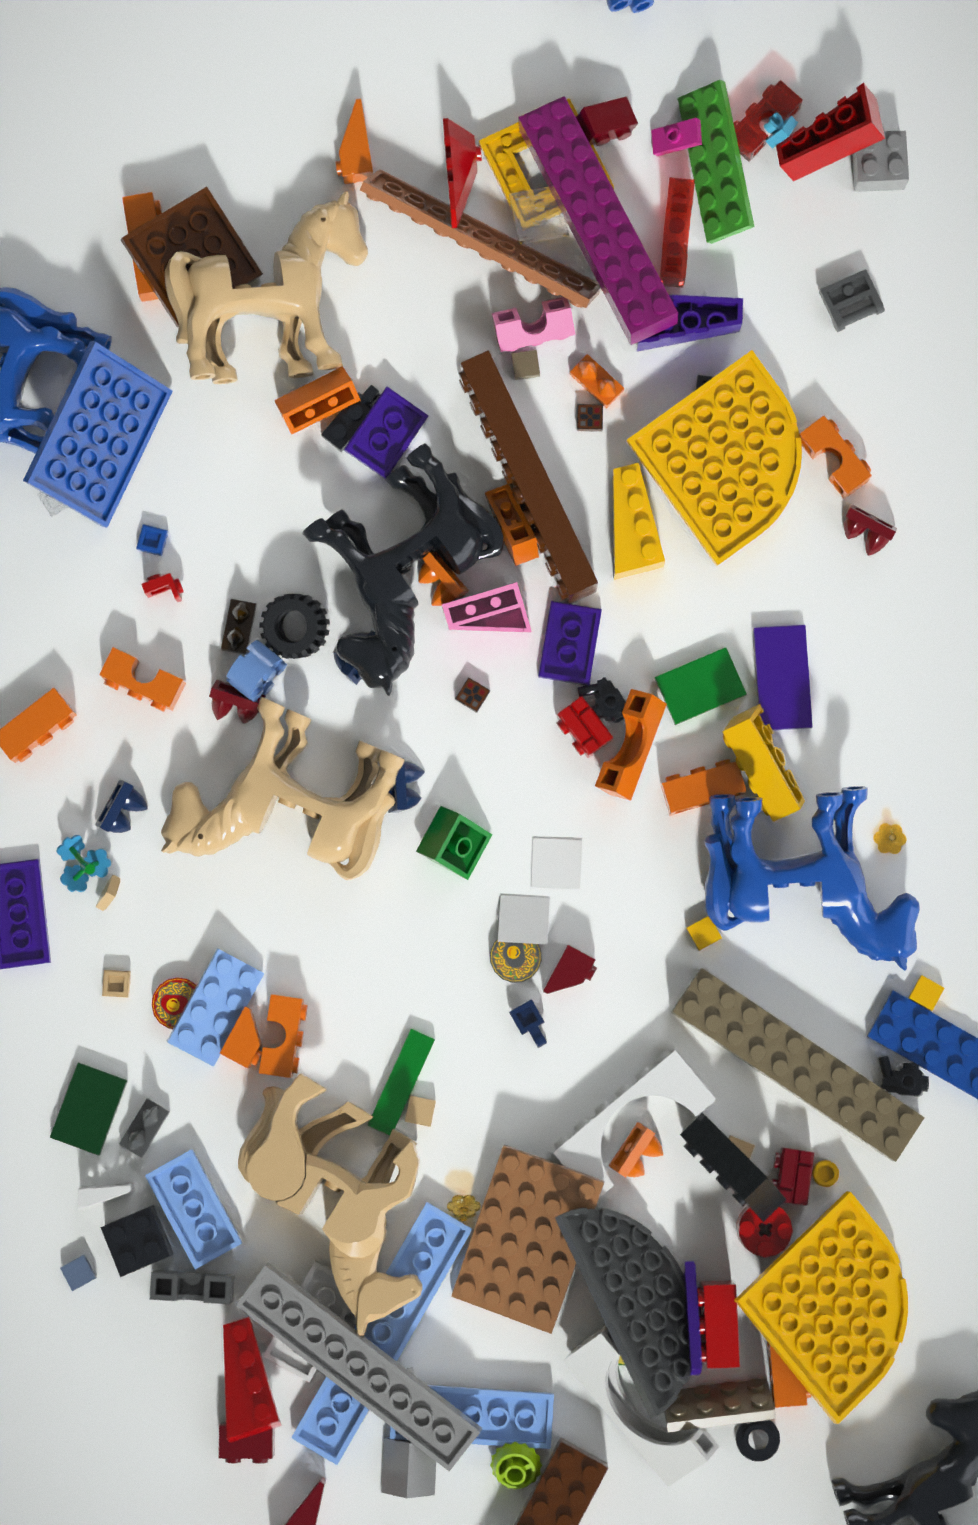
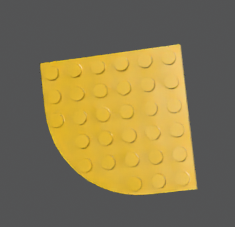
[626,350,802,566]
[734,1191,908,1424]

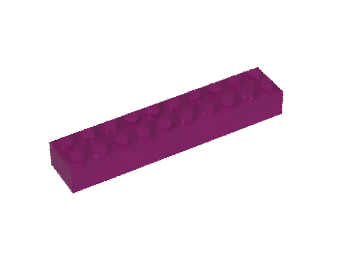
[518,96,678,345]

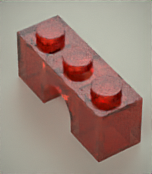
[734,80,803,162]

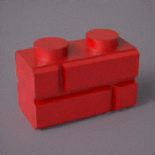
[556,696,614,758]

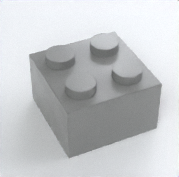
[852,130,909,192]

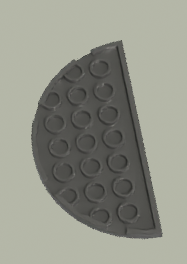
[554,1208,690,1418]

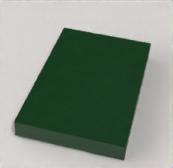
[49,1062,128,1156]

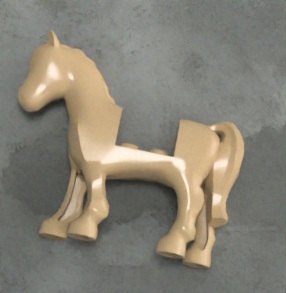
[165,191,368,384]
[161,697,405,880]

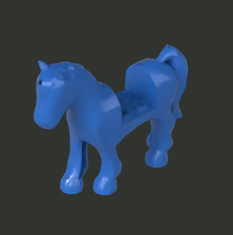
[0,287,112,454]
[704,786,920,971]

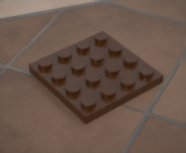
[120,186,263,328]

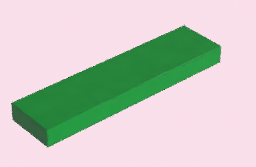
[367,1029,435,1136]

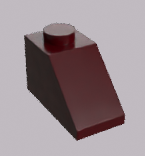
[543,945,598,994]

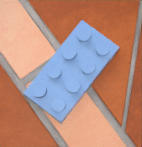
[166,948,265,1067]
[145,1149,243,1270]

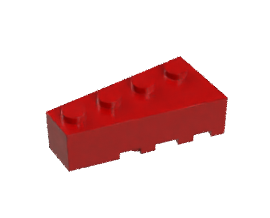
[776,82,885,181]
[223,1317,282,1443]

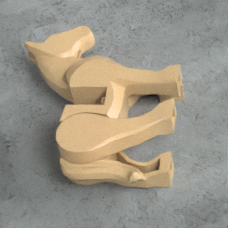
[238,1073,423,1336]

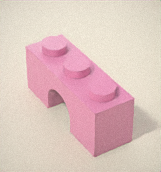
[491,297,575,352]

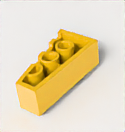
[612,462,665,580]

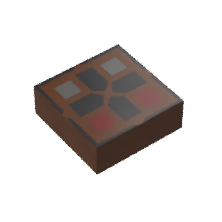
[577,404,603,432]
[455,677,491,713]

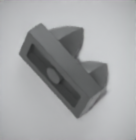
[119,1098,170,1158]

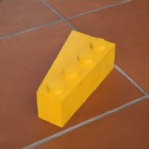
[722,704,805,822]

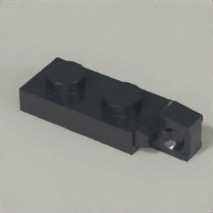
[321,385,380,453]

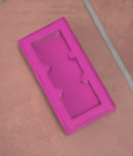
[651,118,702,157]

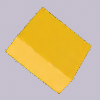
[686,916,722,951]
[908,975,945,1011]

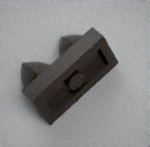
[221,599,257,655]

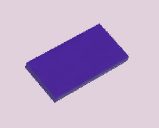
[753,625,813,731]
[0,859,52,970]

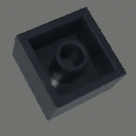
[100,1205,174,1277]

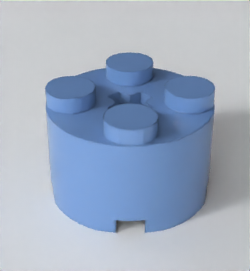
[226,640,287,702]

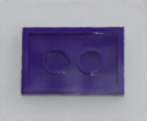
[343,386,429,479]
[538,601,602,686]

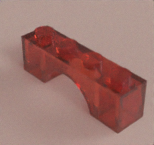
[659,177,695,288]

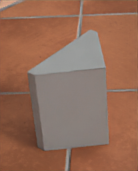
[381,1437,436,1499]

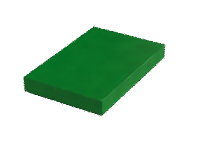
[654,647,747,725]

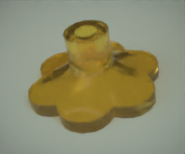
[873,823,907,854]
[447,1195,481,1221]

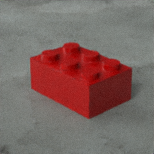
[697,1280,740,1369]

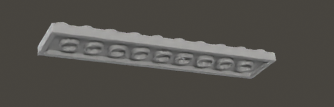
[235,1262,482,1472]

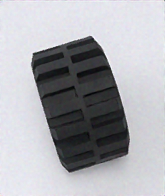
[259,594,330,659]

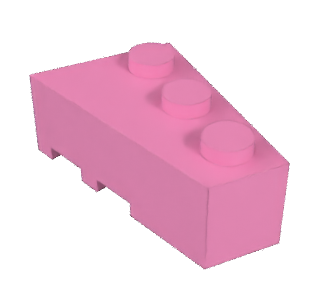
[441,582,532,633]

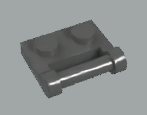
[819,269,885,332]

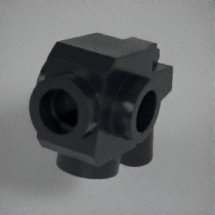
[577,677,626,724]
[878,1056,929,1097]

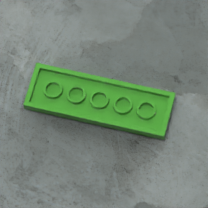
[677,80,755,244]

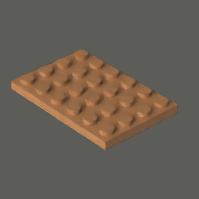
[451,1144,605,1334]

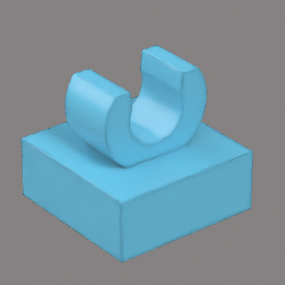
[764,112,798,149]

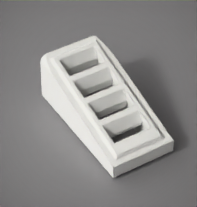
[77,1183,135,1209]

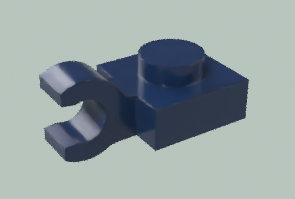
[509,999,547,1048]

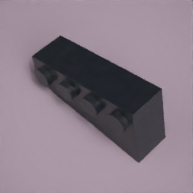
[680,1113,787,1222]

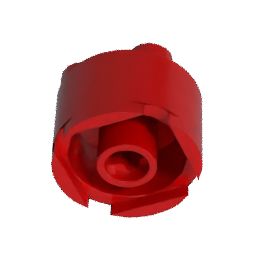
[736,1206,793,1257]

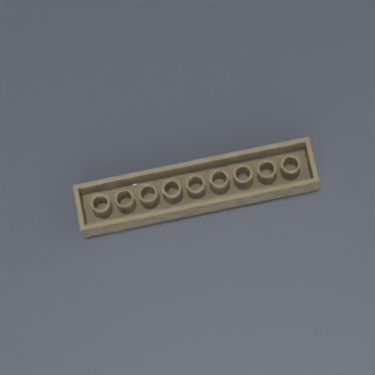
[671,968,925,1162]

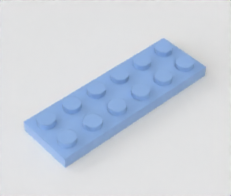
[390,1385,554,1449]

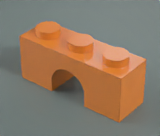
[799,416,872,500]
[99,647,186,712]
[259,994,308,1078]

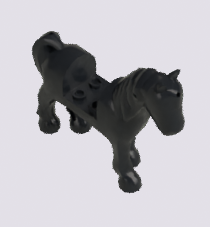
[302,443,504,696]
[831,1391,978,1525]

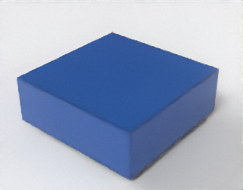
[136,524,169,556]

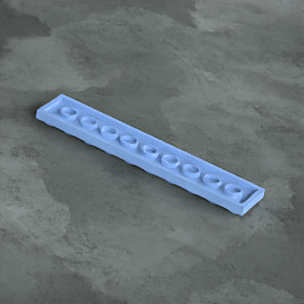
[291,1202,473,1465]

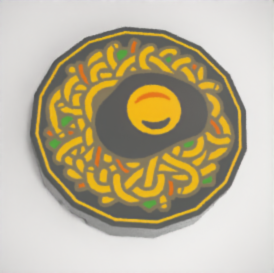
[490,938,542,983]

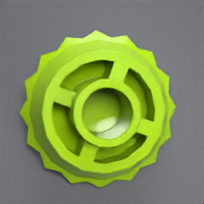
[490,1441,543,1489]

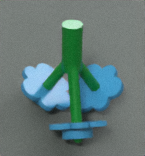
[56,835,111,892]

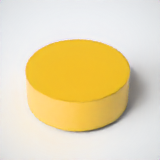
[812,1160,839,1187]

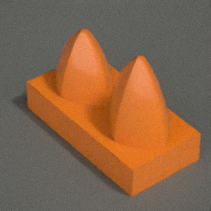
[570,354,625,409]
[418,552,469,606]
[608,1122,663,1178]

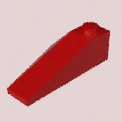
[443,118,482,229]

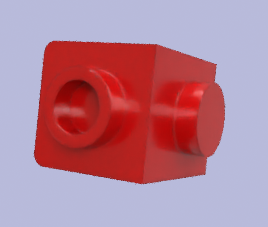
[141,573,184,603]

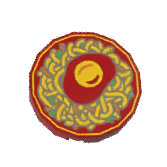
[151,977,197,1029]

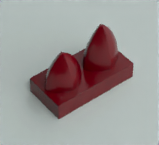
[844,504,897,556]
[209,679,266,724]

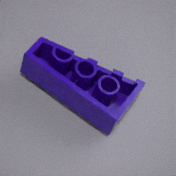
[637,295,744,352]

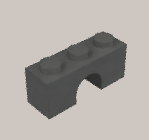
[149,1270,235,1304]

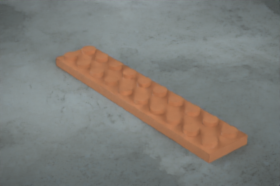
[360,169,601,308]

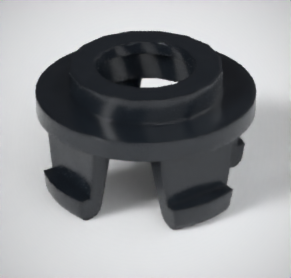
[735,1420,780,1462]

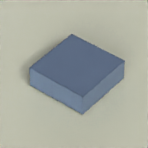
[60,1254,97,1291]

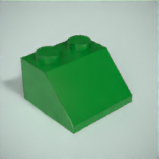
[416,805,493,880]

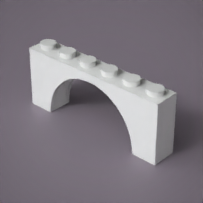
[553,1050,716,1198]
[563,1325,720,1487]

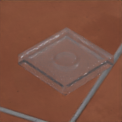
[509,187,569,245]

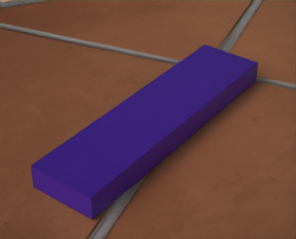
[684,1261,702,1375]

